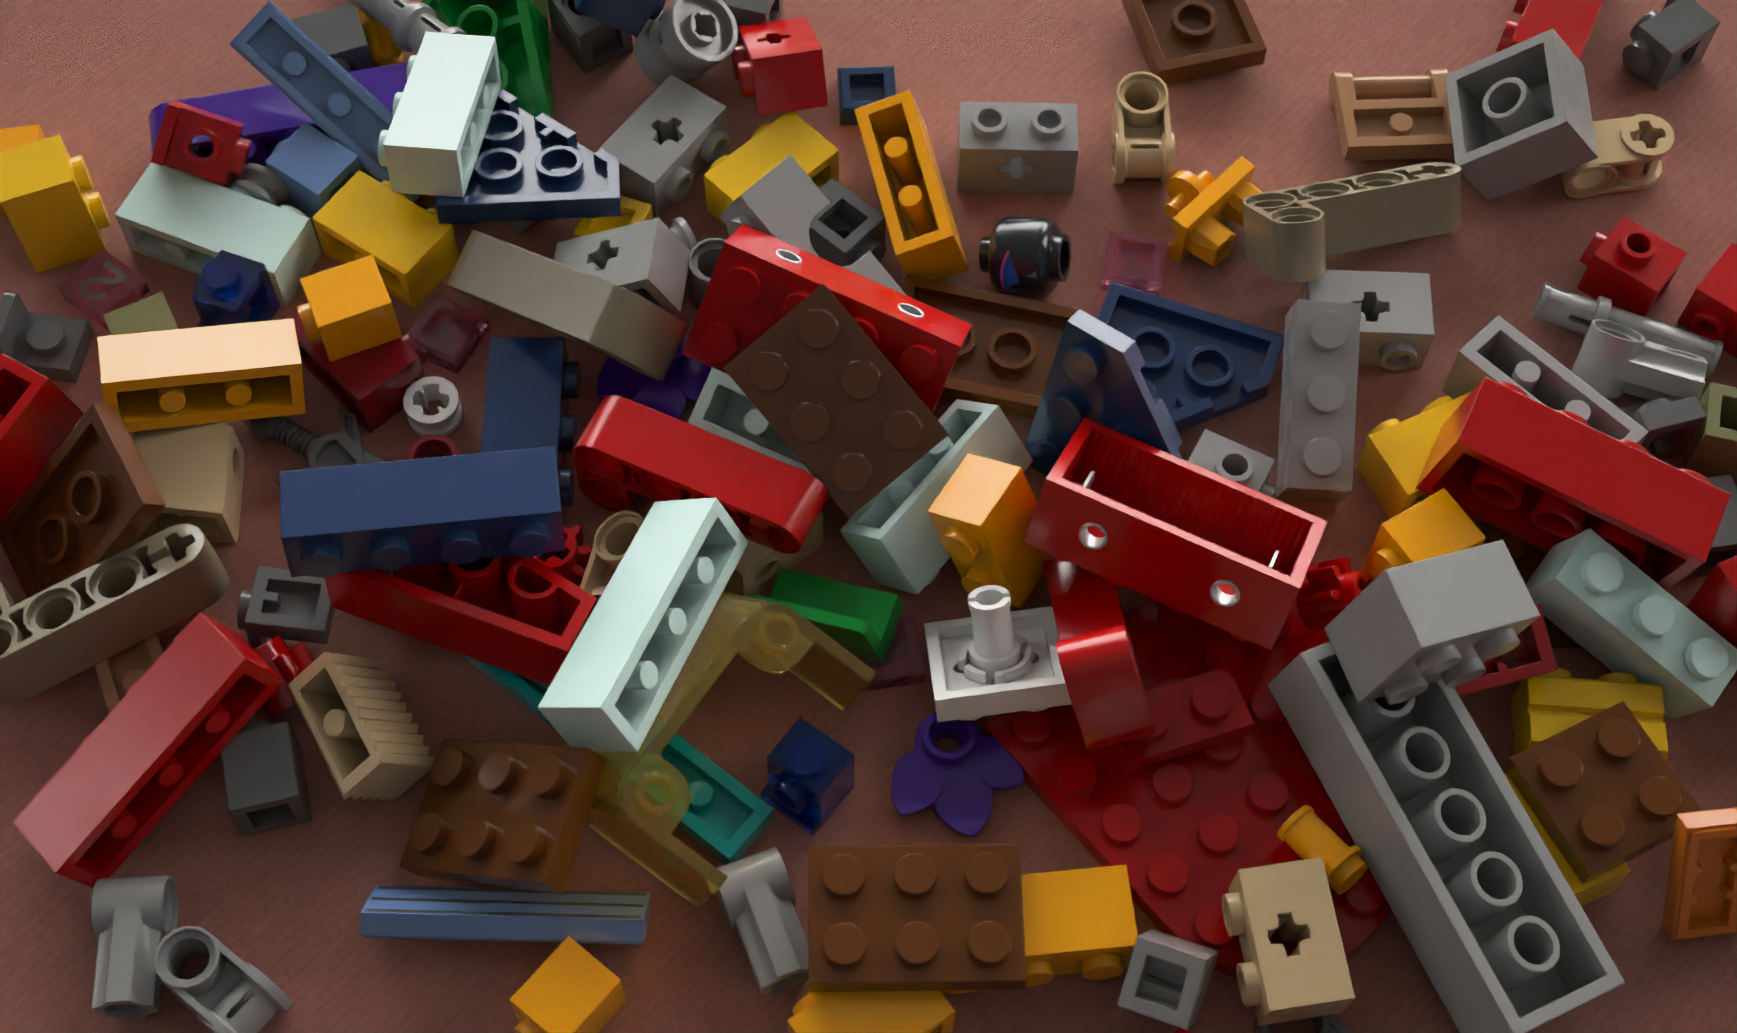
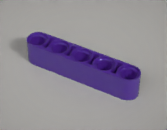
[149,63,408,169]

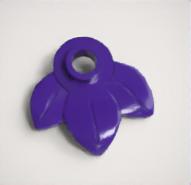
[596,331,712,420]
[891,712,1024,838]

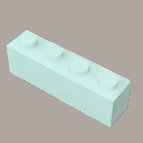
[537,498,749,752]

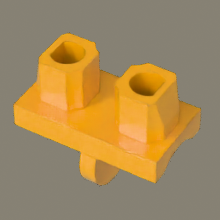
[1164,156,1263,267]

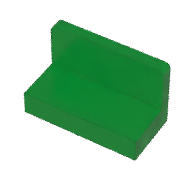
[744,568,905,664]

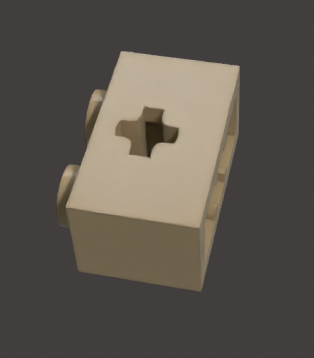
[1222,857,1355,1026]

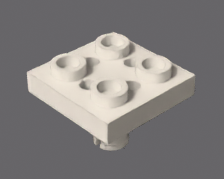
[924,585,1072,722]

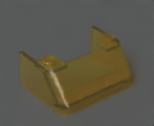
[563,591,877,909]

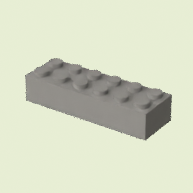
[1268,641,1625,1033]

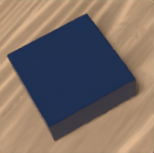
[837,66,896,125]

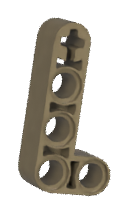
[1242,162,1461,283]
[446,230,689,382]
[0,524,230,704]

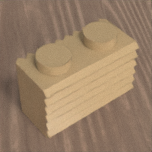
[288,652,436,802]

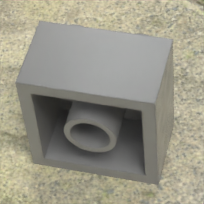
[1445,28,1598,202]
[1324,540,1540,704]

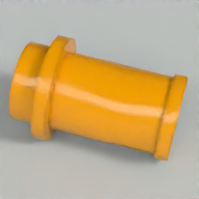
[1277,805,1368,895]

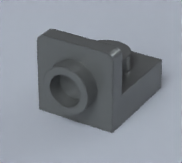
[0,292,94,383]
[1619,396,1707,461]
[237,566,335,649]

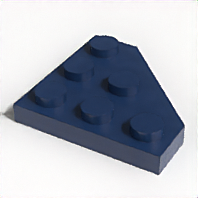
[436,88,621,224]
[1097,282,1284,432]
[1024,309,1183,476]

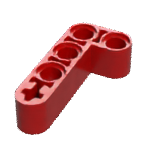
[573,395,829,554]
[1043,559,1155,752]

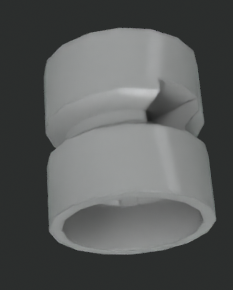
[634,0,738,86]

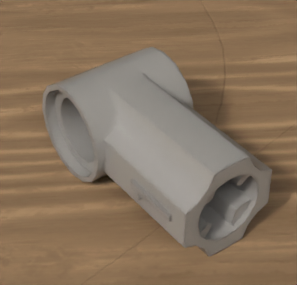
[1571,319,1708,402]
[710,847,808,996]
[91,875,179,1020]

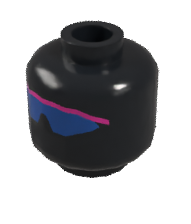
[979,217,1071,296]

